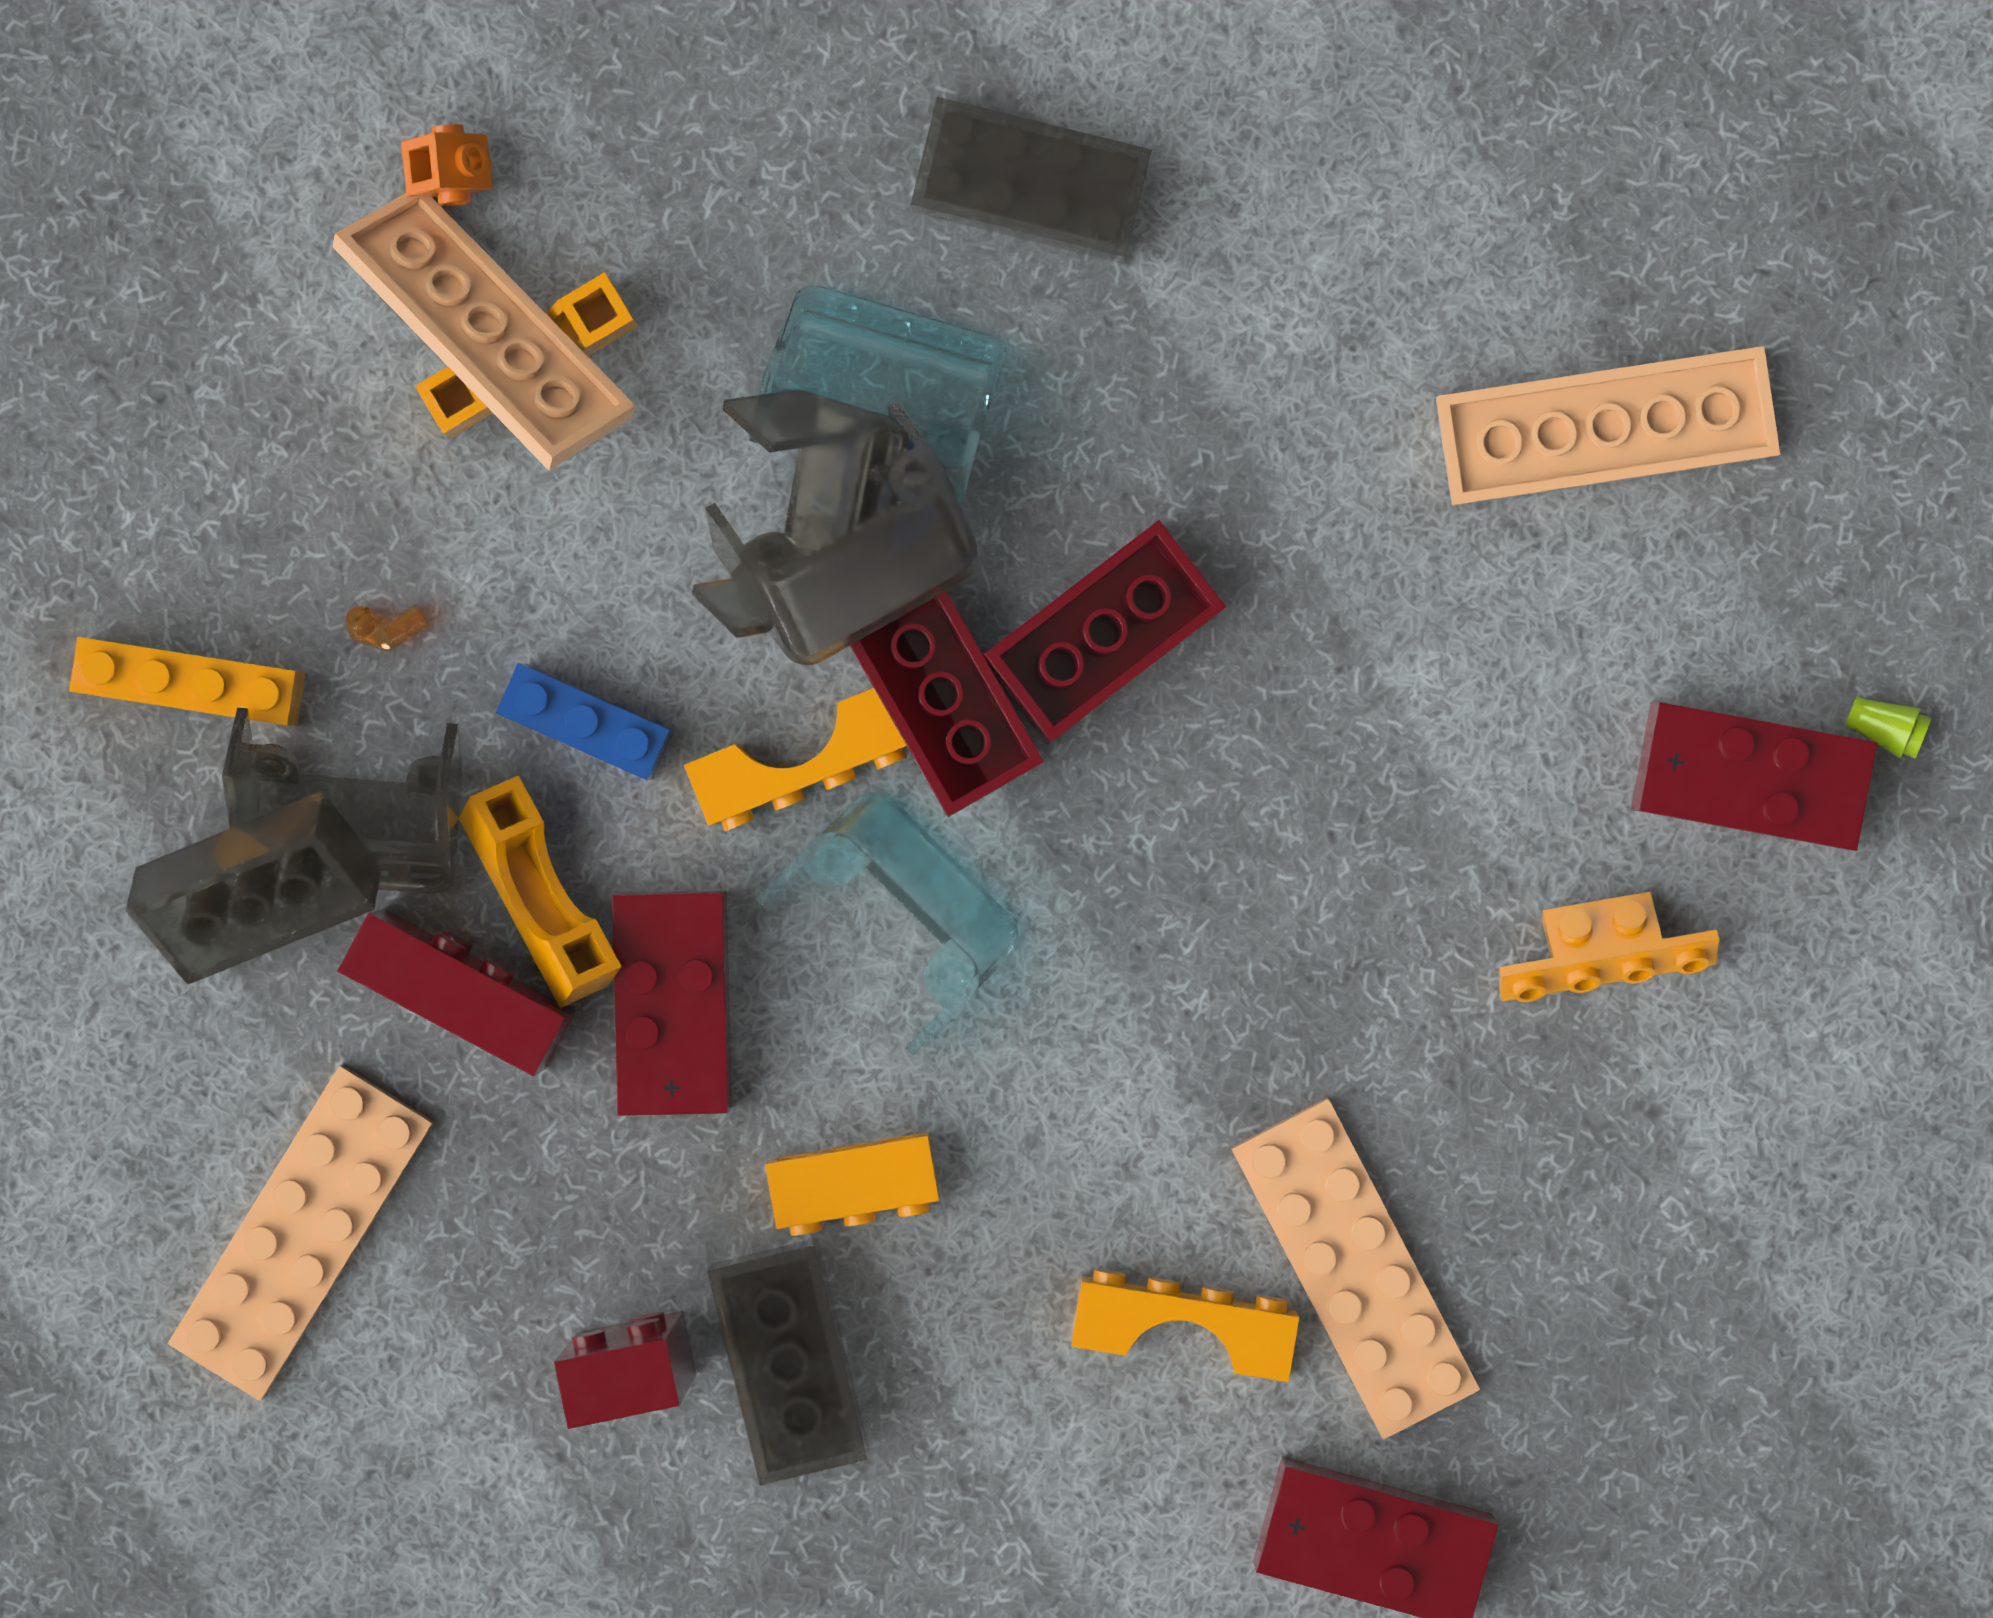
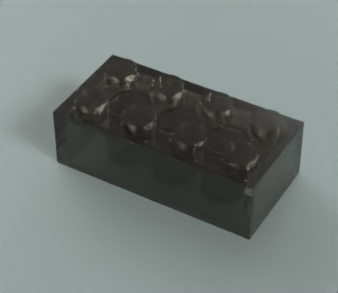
[910,97,1152,264]
[125,790,382,985]
[707,1238,870,1486]

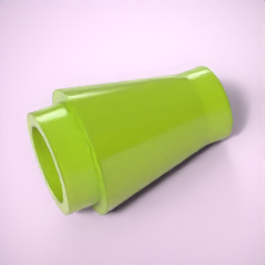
[1845,696,1932,759]

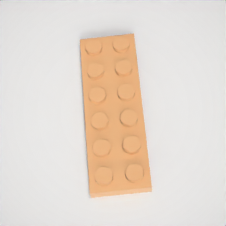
[333,193,636,470]
[1436,346,1781,506]
[167,1065,434,1401]
[1231,1097,1480,1440]

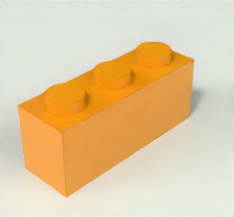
[765,1131,940,1236]

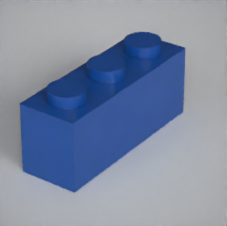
[496,663,674,780]

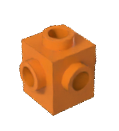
[401,124,493,206]

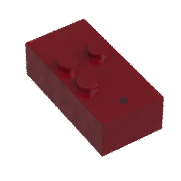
[983,520,1226,745]
[1631,702,1878,851]
[612,891,732,1116]
[337,909,576,1077]
[554,1311,697,1429]
[1253,1456,1499,1618]

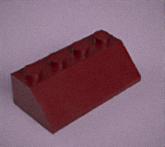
[838,570,1044,817]

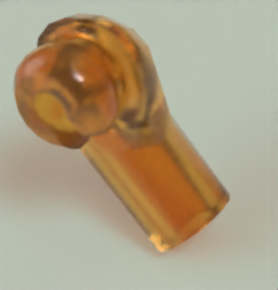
[345,604,430,651]

